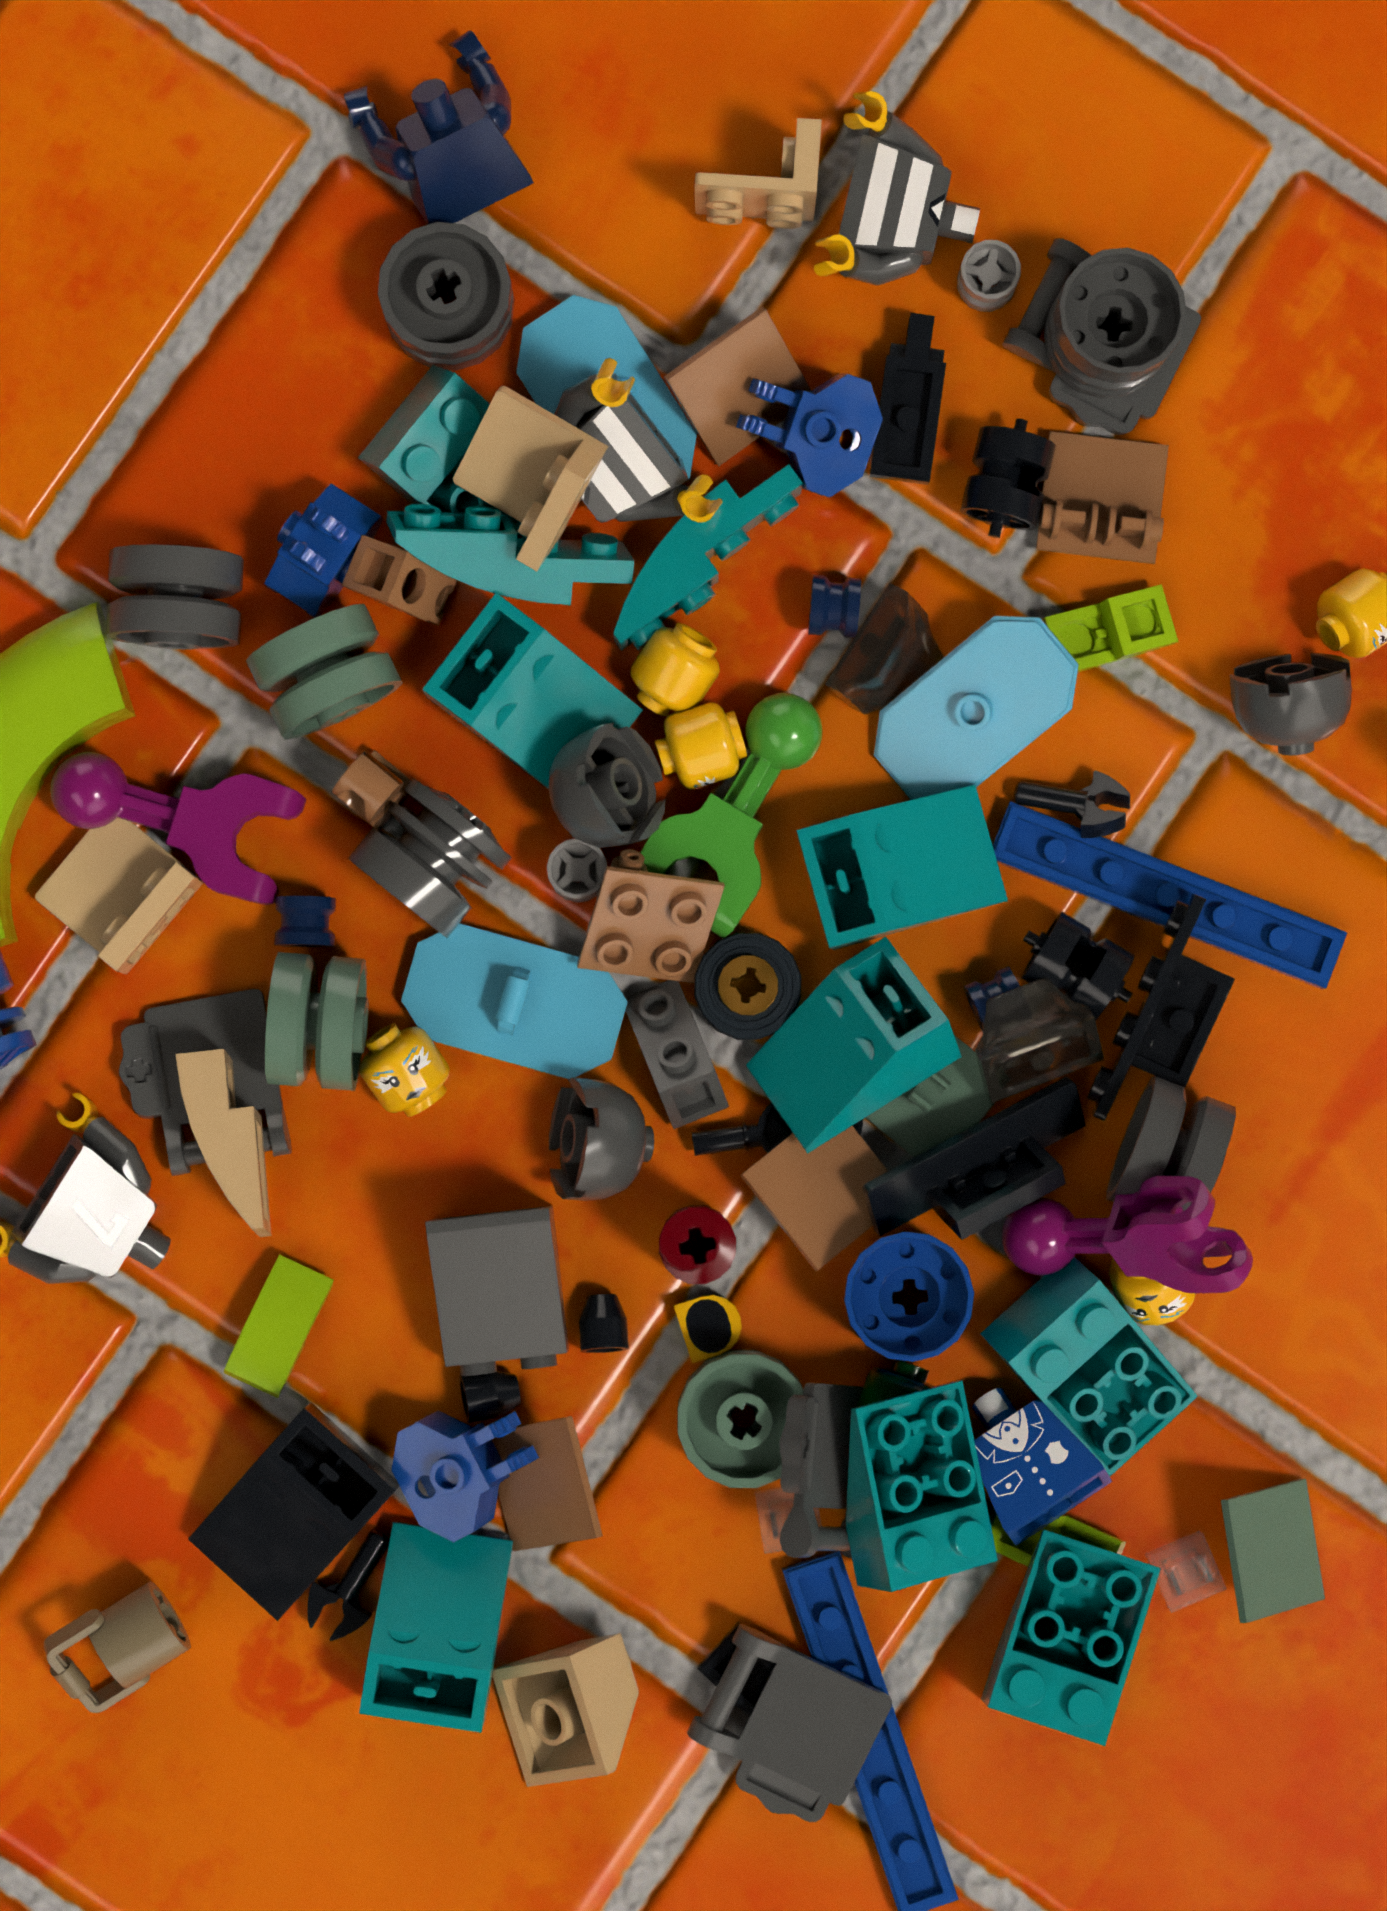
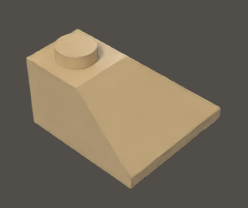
[492,1633,639,1787]

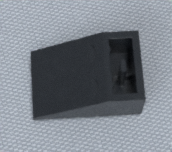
[188,1403,399,1621]

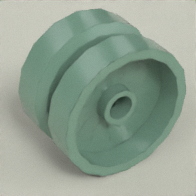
[246,604,403,740]
[265,952,369,1091]
[678,1349,803,1488]

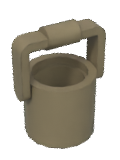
[44,1581,191,1713]

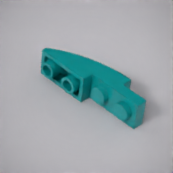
[613,464,803,651]
[386,504,634,605]

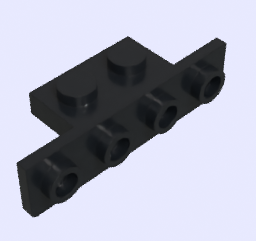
[1087,893,1235,1121]
[862,1077,1086,1240]

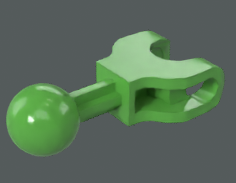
[641,693,823,938]

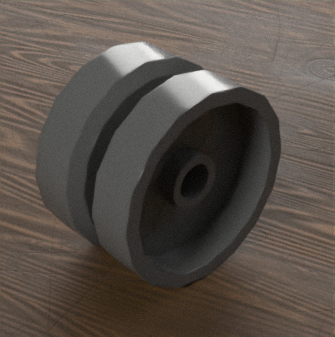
[378,222,515,371]
[105,544,244,649]
[1106,1076,1236,1211]

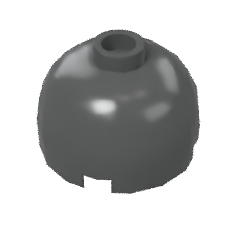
[1230,653,1352,755]
[549,723,665,848]
[549,1077,654,1201]

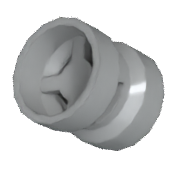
[957,240,1021,312]
[547,839,607,903]

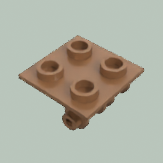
[1036,431,1169,564]
[577,849,725,983]

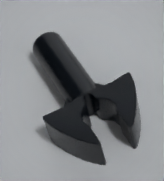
[1014,771,1130,838]
[307,1530,390,1641]

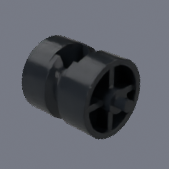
[960,419,1056,538]
[1021,911,1135,1022]

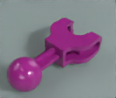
[50,752,307,905]
[1002,1176,1253,1293]

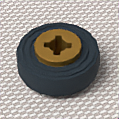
[694,933,801,1040]

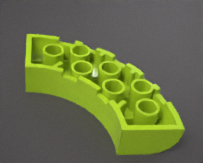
[0,601,136,947]

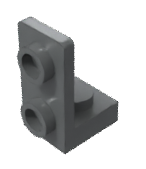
[625,980,729,1129]

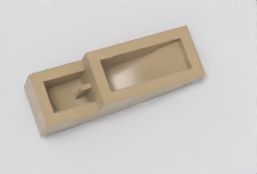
[175,1049,272,1237]

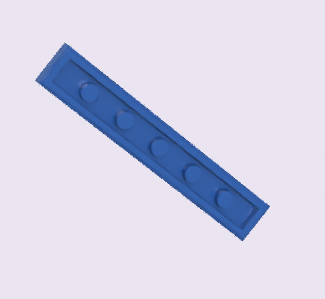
[993,801,1347,989]
[782,1551,959,1911]

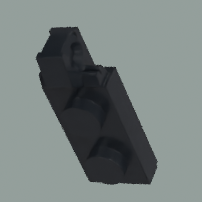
[869,313,946,485]

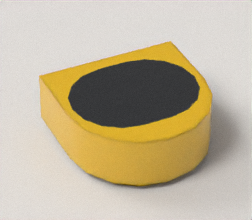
[673,1294,742,1363]

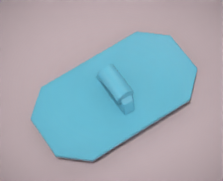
[516,295,697,480]
[874,616,1079,800]
[401,923,628,1079]

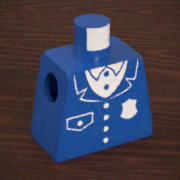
[972,1388,1112,1546]

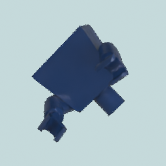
[344,30,534,225]

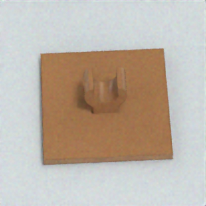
[664,306,812,466]
[740,1126,888,1271]
[492,1416,603,1551]

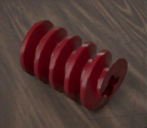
[659,1205,736,1284]

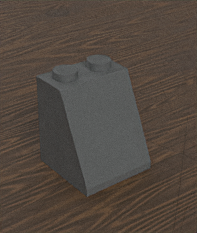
[425,1206,569,1376]

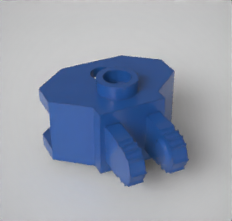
[736,373,883,497]
[264,483,383,618]
[391,1410,539,1542]

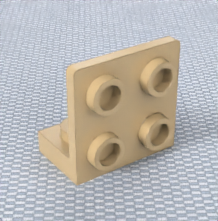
[695,118,822,229]
[453,386,609,571]
[35,818,204,975]

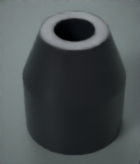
[579,1294,629,1353]
[460,1371,521,1423]

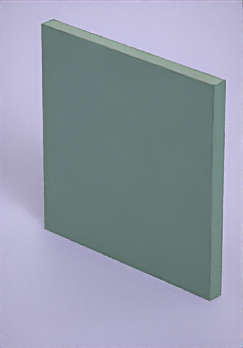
[865,1035,1012,1157]
[1221,1479,1325,1623]

